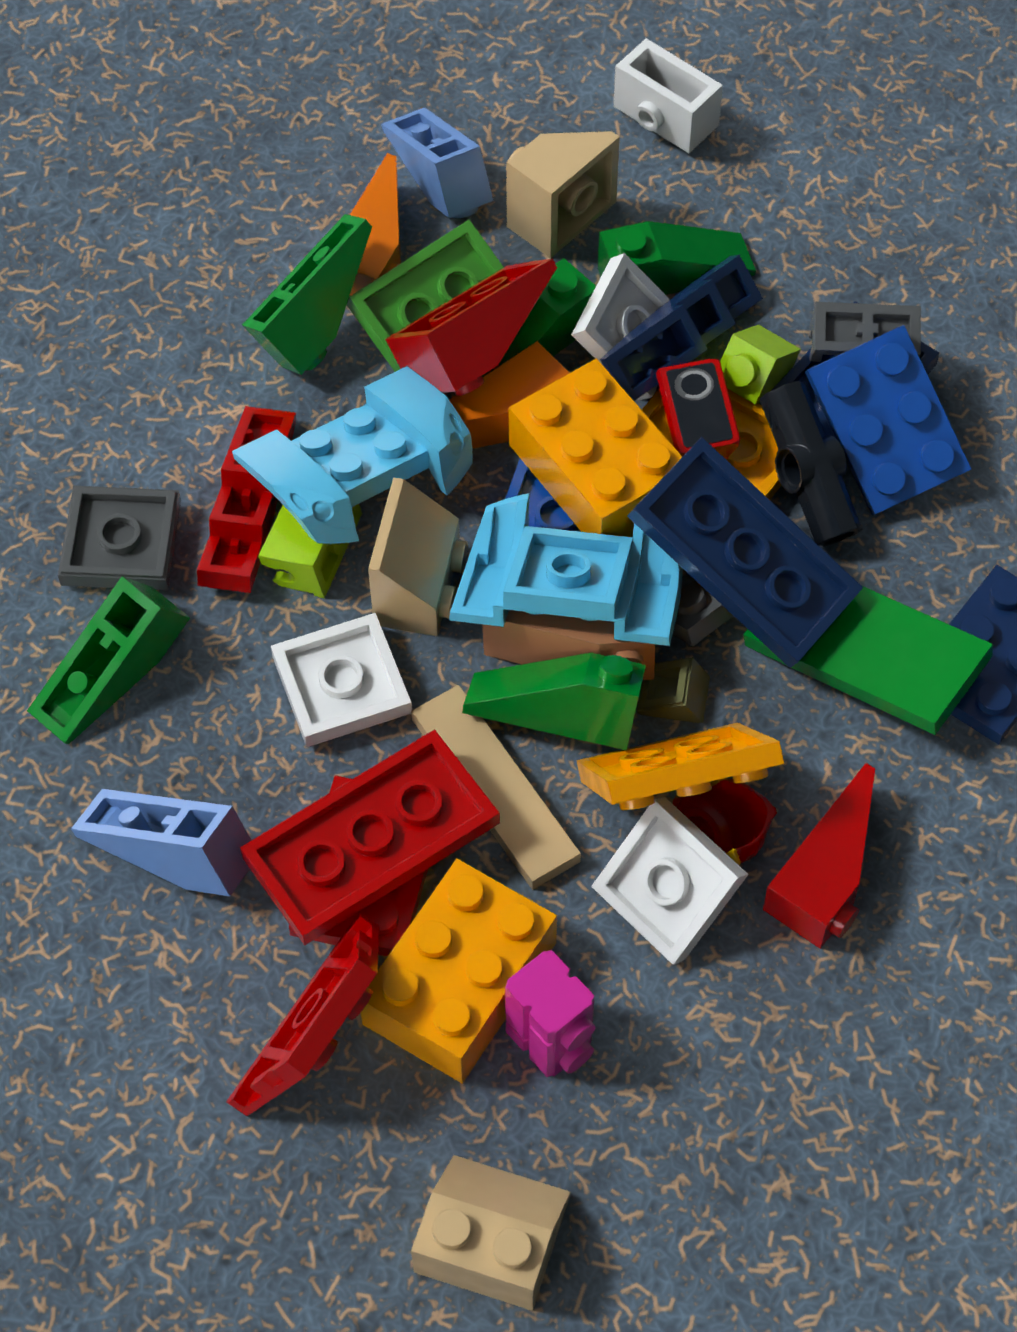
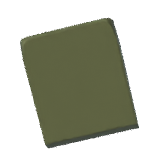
[637,657,710,723]

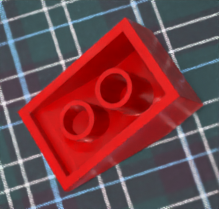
[385,258,557,396]

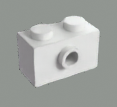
[614,38,723,153]

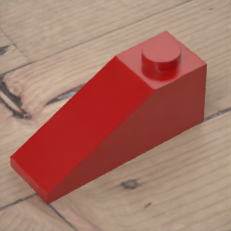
[763,763,875,949]

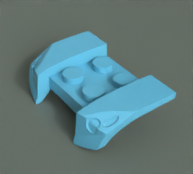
[232,366,473,544]
[449,493,683,646]

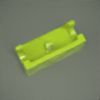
[258,504,362,598]

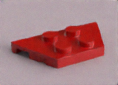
[226,912,379,1116]

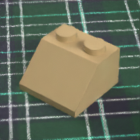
[506,131,620,258]
[368,477,468,636]
[411,1155,571,1311]

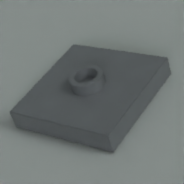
[58,486,181,590]

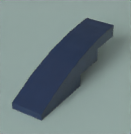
[600,255,763,401]

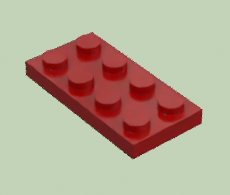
[240,729,500,945]

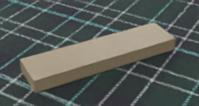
[411,684,581,890]

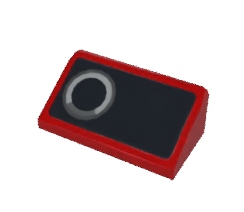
[656,359,740,460]

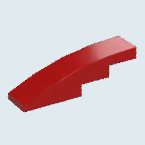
[197,406,296,593]

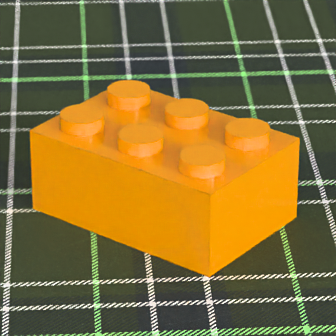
[508,358,682,537]
[361,858,557,1084]

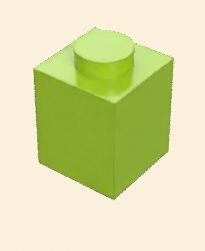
[720,324,801,405]

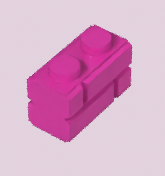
[505,950,596,1077]

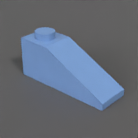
[381,107,493,218]
[71,789,251,897]

